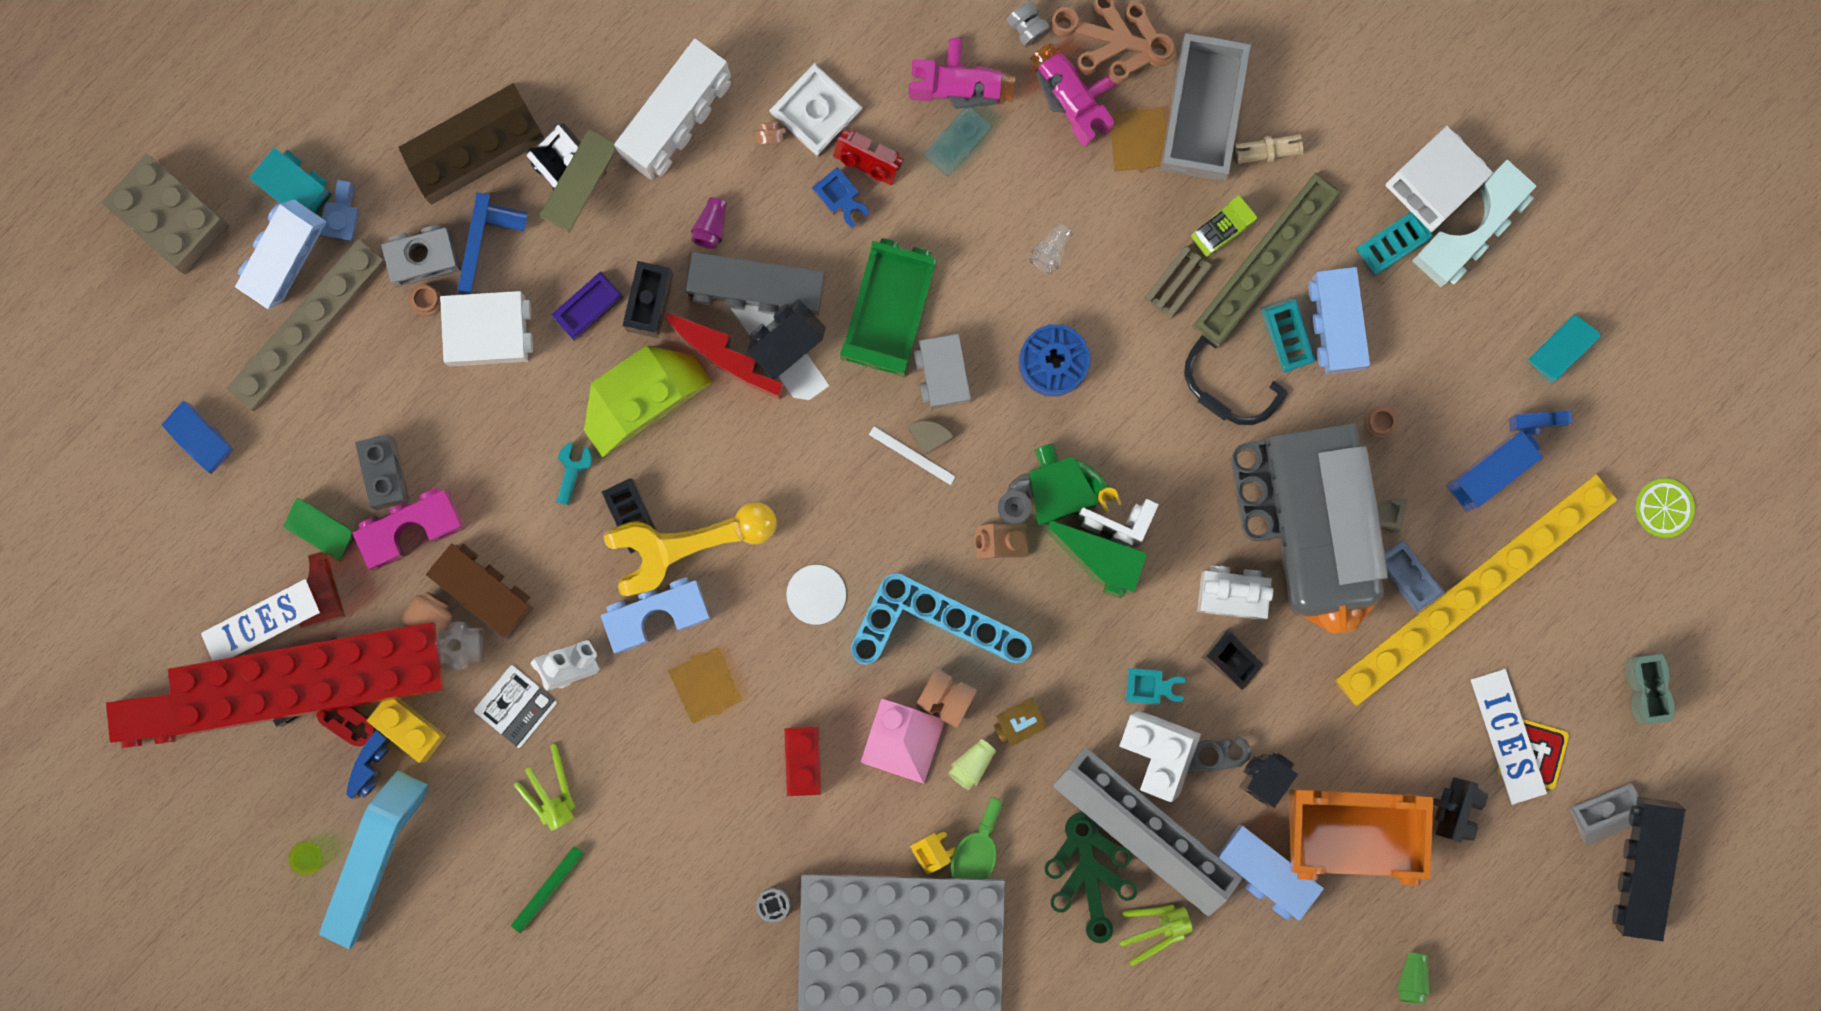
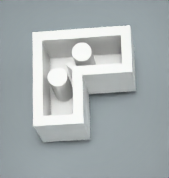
[1119,710,1201,802]

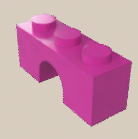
[352,488,466,571]

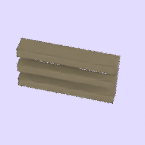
[1144,245,1212,319]

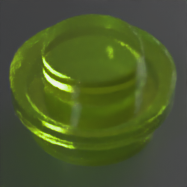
[288,842,323,876]

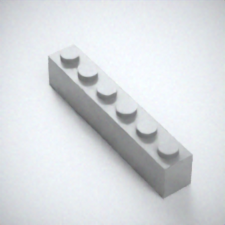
[1053,747,1242,917]

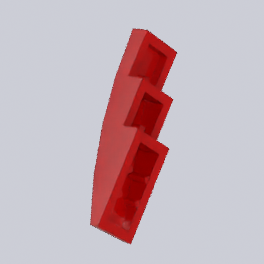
[665,313,784,399]

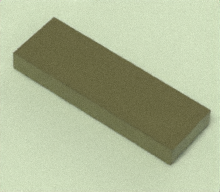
[539,129,617,233]

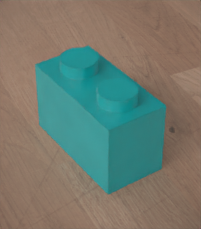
[249,147,332,214]

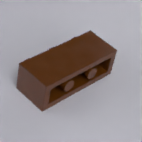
[426,543,533,639]

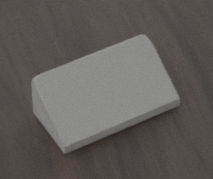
[1570,782,1640,845]

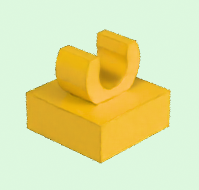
[910,832,955,875]

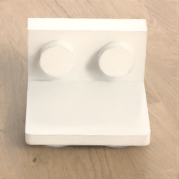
[1077,499,1159,547]

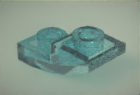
[923,107,993,177]

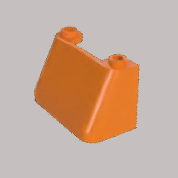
[1289,789,1434,886]

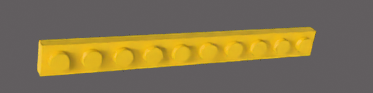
[1335,474,1617,706]

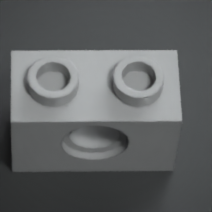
[381,225,461,288]

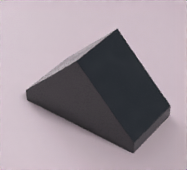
[1201,630,1263,690]

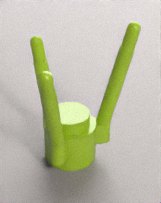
[514,743,576,831]
[1120,904,1193,966]

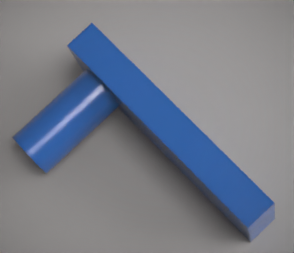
[457,192,528,295]

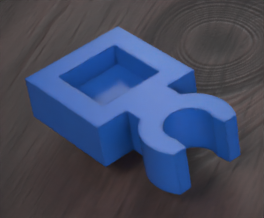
[812,167,869,229]
[1509,410,1572,436]

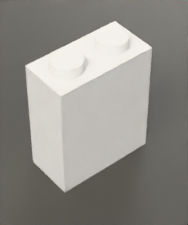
[1385,126,1493,232]
[440,291,533,367]

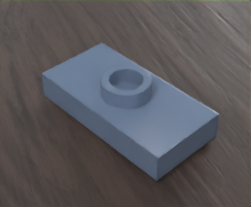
[1385,540,1445,614]

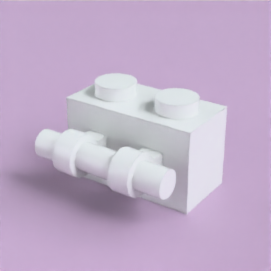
[1197,566,1273,620]

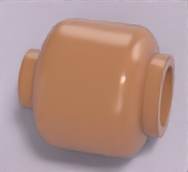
[402,592,452,640]

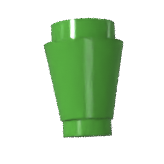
[1396,953,1430,1004]

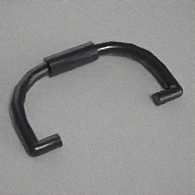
[1184,335,1288,426]

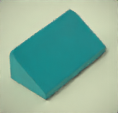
[1527,314,1602,384]

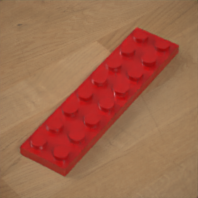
[168,622,444,737]

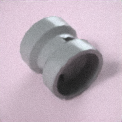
[1006,1,1051,47]
[756,887,791,923]

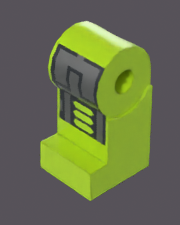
[1190,195,1258,257]

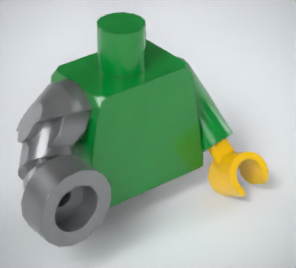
[998,443,1121,527]

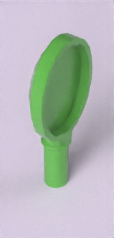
[951,797,1003,879]

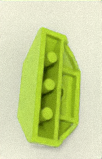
[584,345,712,458]

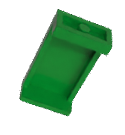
[840,238,936,377]

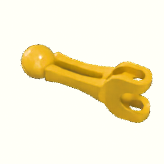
[603,502,777,596]

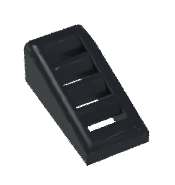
[601,478,657,554]

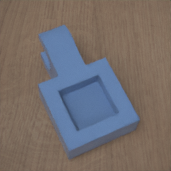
[320,180,360,242]

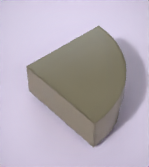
[908,421,953,455]
[1377,498,1408,532]

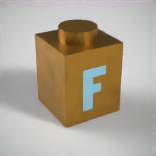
[993,698,1048,746]

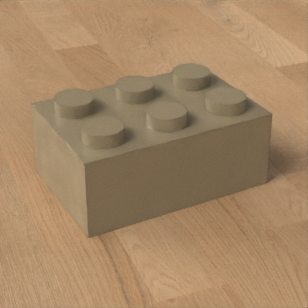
[101,153,230,274]

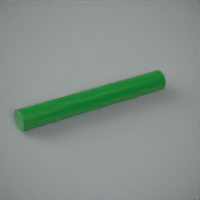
[511,845,585,933]

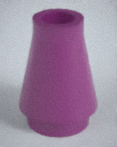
[691,197,727,249]

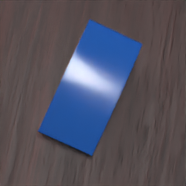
[161,401,234,474]
[346,730,391,799]

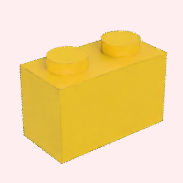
[367,698,447,763]

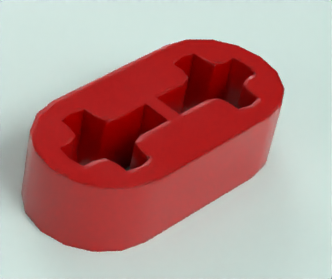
[316,707,377,746]

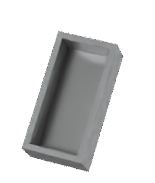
[1159,33,1251,182]

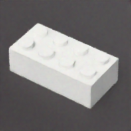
[614,38,731,181]

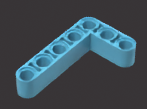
[851,573,1032,665]
[319,770,429,950]

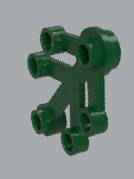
[1044,812,1138,943]

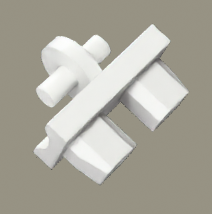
[531,640,600,691]

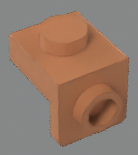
[974,524,1028,559]

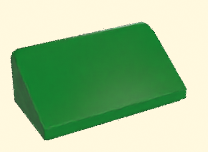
[283,497,355,562]

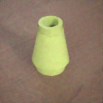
[948,739,996,790]

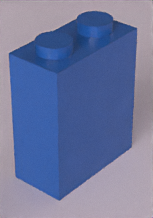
[1446,431,1543,512]

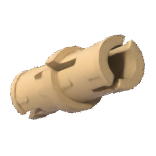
[1234,134,1303,165]

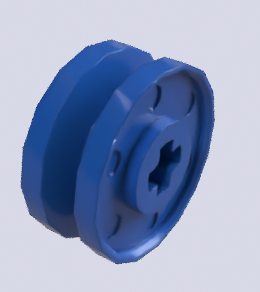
[1019,324,1090,397]

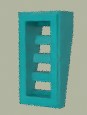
[1356,212,1433,276]
[1260,298,1315,373]

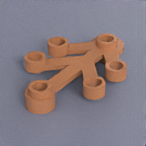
[1051,0,1176,84]

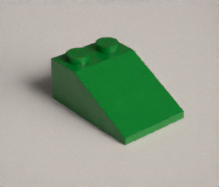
[1045,520,1147,599]

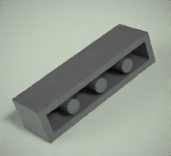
[686,252,825,316]

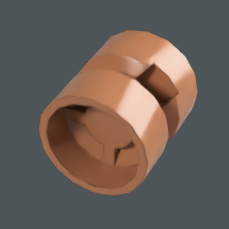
[915,668,977,728]

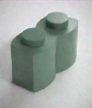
[1625,654,1675,724]

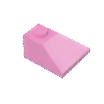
[861,698,944,784]

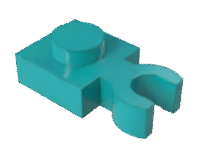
[1125,668,1185,705]

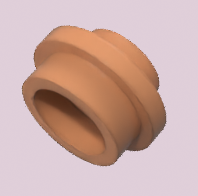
[752,122,786,144]
[409,283,442,317]
[1364,405,1399,439]

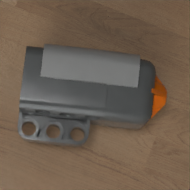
[1231,424,1388,634]

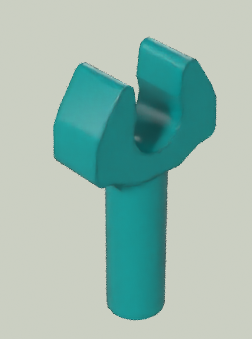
[556,442,593,506]

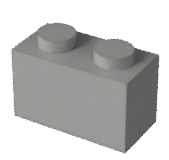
[914,334,971,410]

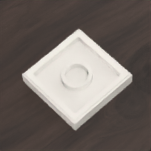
[769,63,863,157]

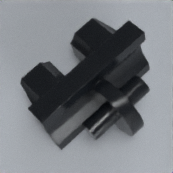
[1433,777,1488,842]

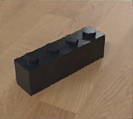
[1612,796,1686,942]

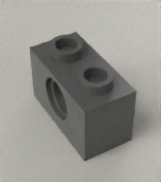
[355,434,410,510]

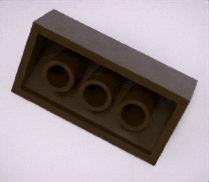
[398,83,545,205]

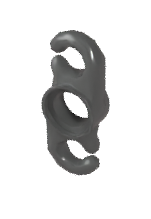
[1188,737,1251,773]

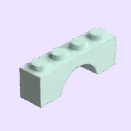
[1412,159,1536,287]

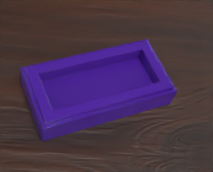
[551,271,623,341]

